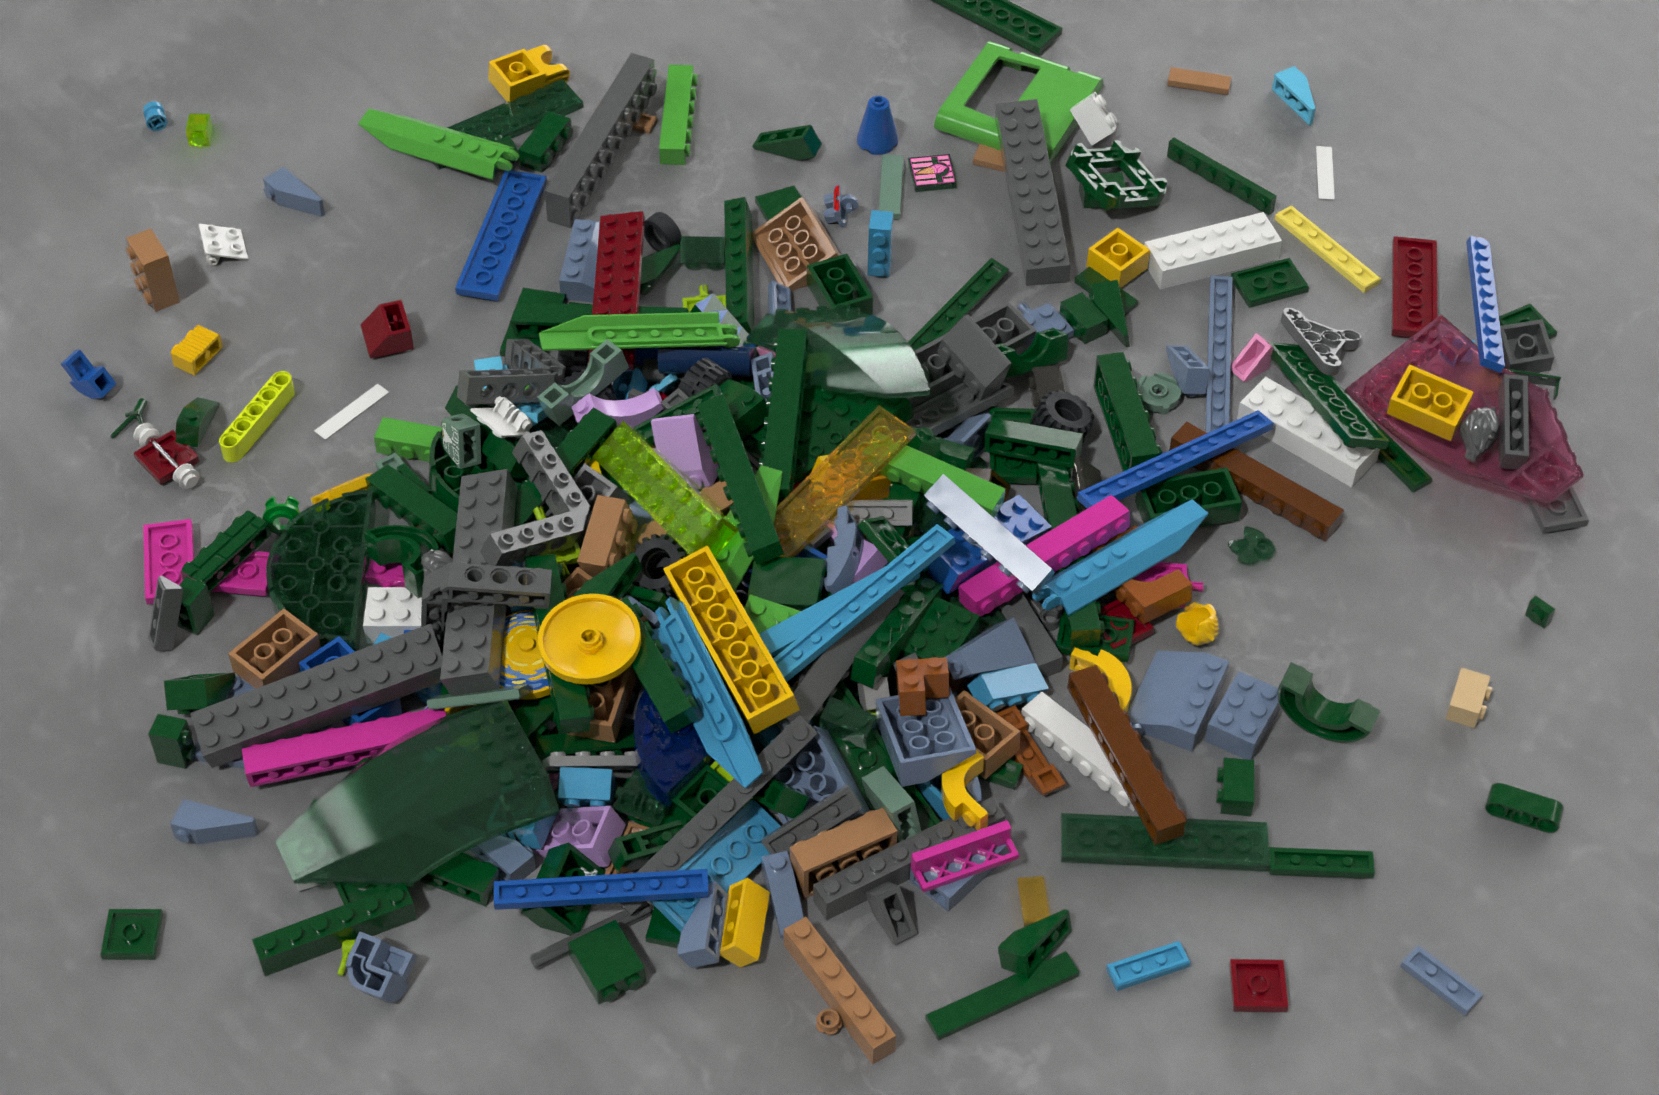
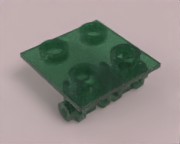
[612,768,682,826]

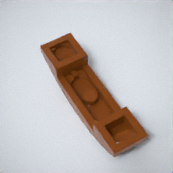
[996,705,1066,796]

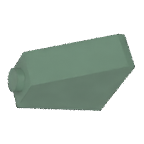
[862,766,922,843]

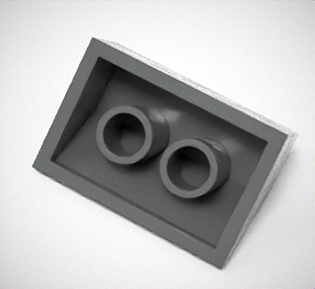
[937,314,1011,400]

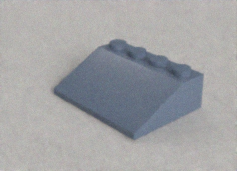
[559,219,600,302]
[1127,651,1229,752]
[876,687,976,787]
[774,726,870,831]

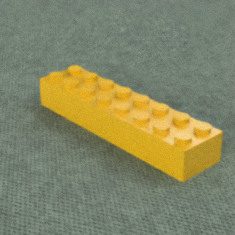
[663,545,800,734]

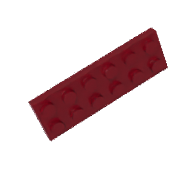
[1391,236,1438,340]

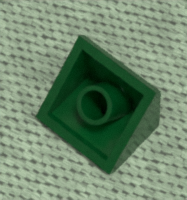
[671,764,734,829]

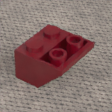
[360,300,414,359]

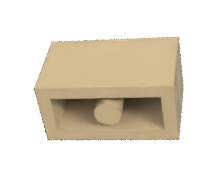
[1446,667,1492,728]

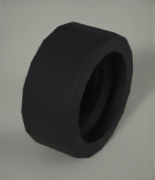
[644,212,682,252]

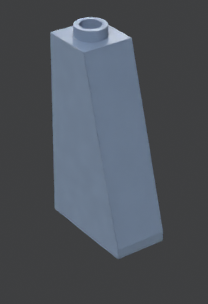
[944,617,1035,680]
[910,844,1010,912]

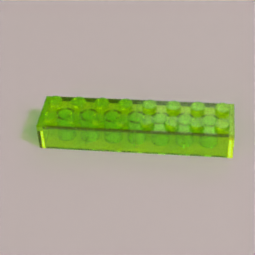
[592,421,739,557]

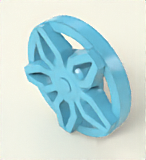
[649,374,679,394]

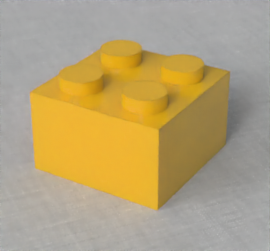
[1086,228,1150,288]

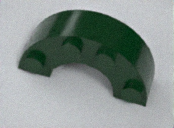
[364,525,438,599]
[1277,662,1381,743]

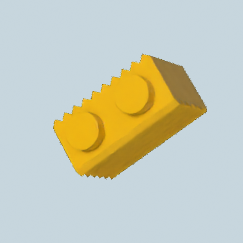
[170,325,223,376]

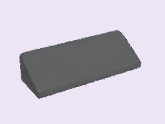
[148,576,183,651]

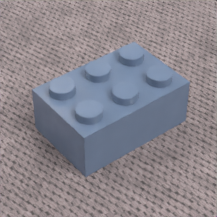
[1205,671,1281,760]

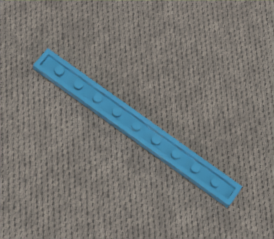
[773,524,955,682]

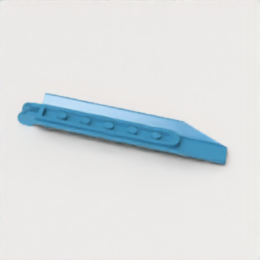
[1032,500,1208,616]
[651,597,764,788]

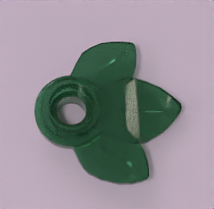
[1228,526,1275,564]

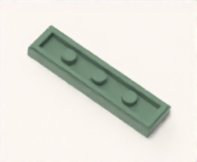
[879,155,903,220]
[427,684,530,710]

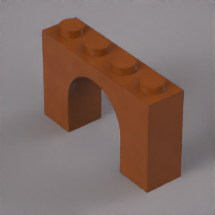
[1089,526,1192,624]

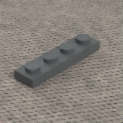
[761,784,862,854]

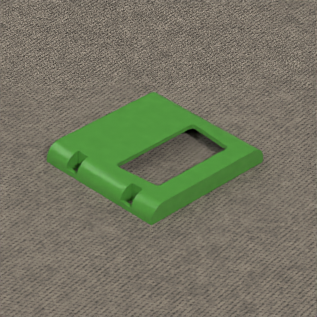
[934,41,1103,165]

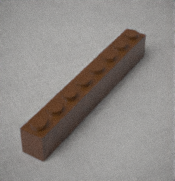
[1169,421,1344,542]
[1067,665,1187,845]

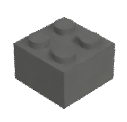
[1500,319,1555,374]

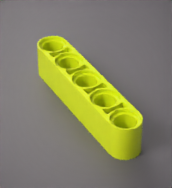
[219,371,295,463]

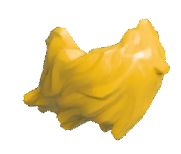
[1176,602,1219,646]

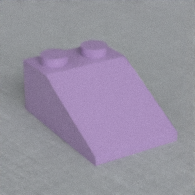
[651,414,719,492]
[531,806,626,867]

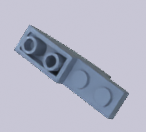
[824,505,864,595]

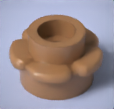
[816,1009,842,1035]

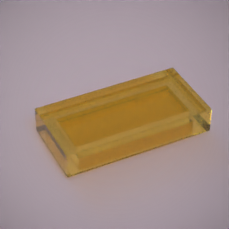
[1017,876,1050,927]

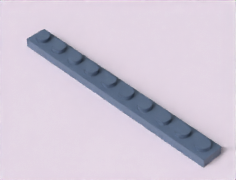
[1205,275,1232,433]

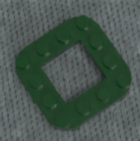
[1065,140,1168,210]

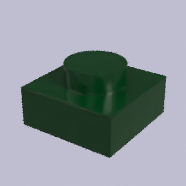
[1525,595,1555,629]

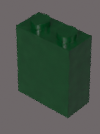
[568,920,646,1005]

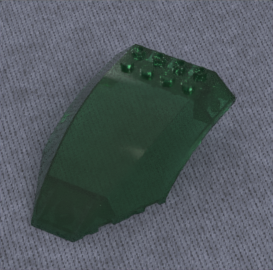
[746,305,930,398]
[275,700,559,886]

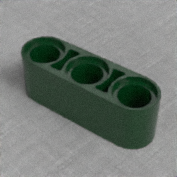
[1485,783,1564,833]

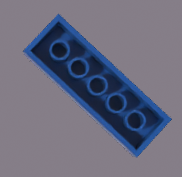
[927,495,1052,594]

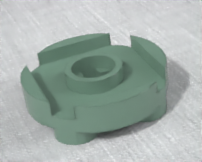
[1137,373,1181,415]

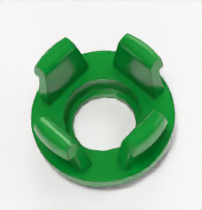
[262,496,302,534]

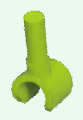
[337,940,355,977]

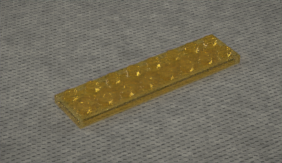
[773,406,916,557]

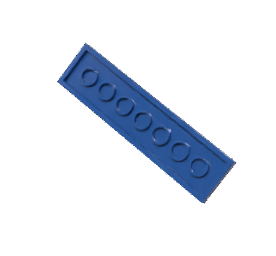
[455,170,547,301]

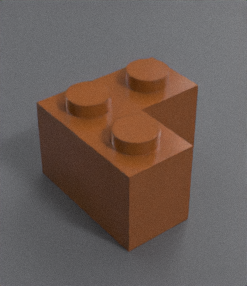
[896,657,949,716]

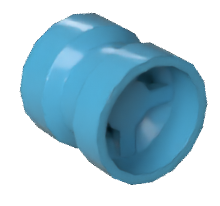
[143,102,167,131]

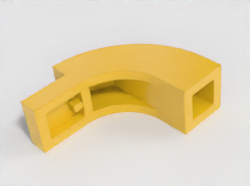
[1069,648,1132,712]
[941,750,988,830]

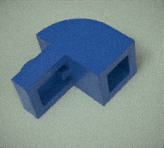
[61,349,117,399]

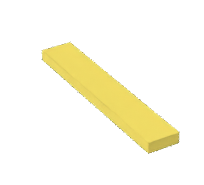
[1275,206,1381,293]

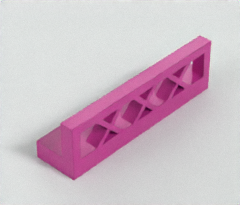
[911,820,1019,893]

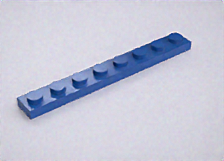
[494,869,709,910]

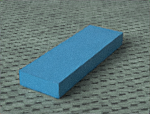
[1106,941,1191,991]

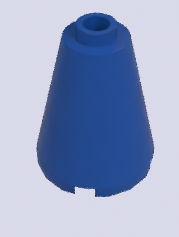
[857,96,898,155]

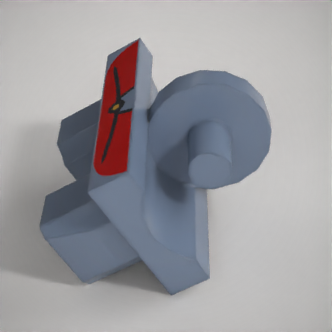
[824,184,858,227]

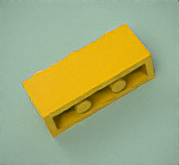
[720,878,770,968]

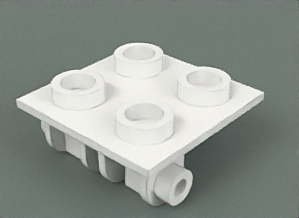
[198,224,248,266]
[470,396,532,438]

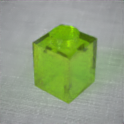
[185,114,213,146]

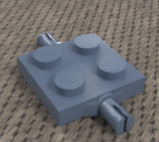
[1018,302,1074,338]

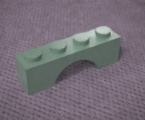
[537,339,629,426]

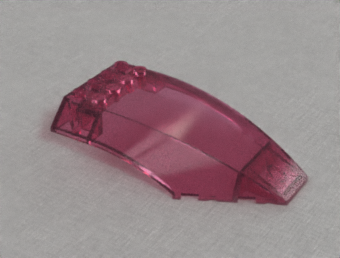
[1345,314,1584,504]

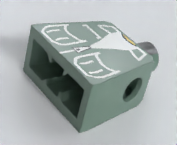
[441,414,481,469]

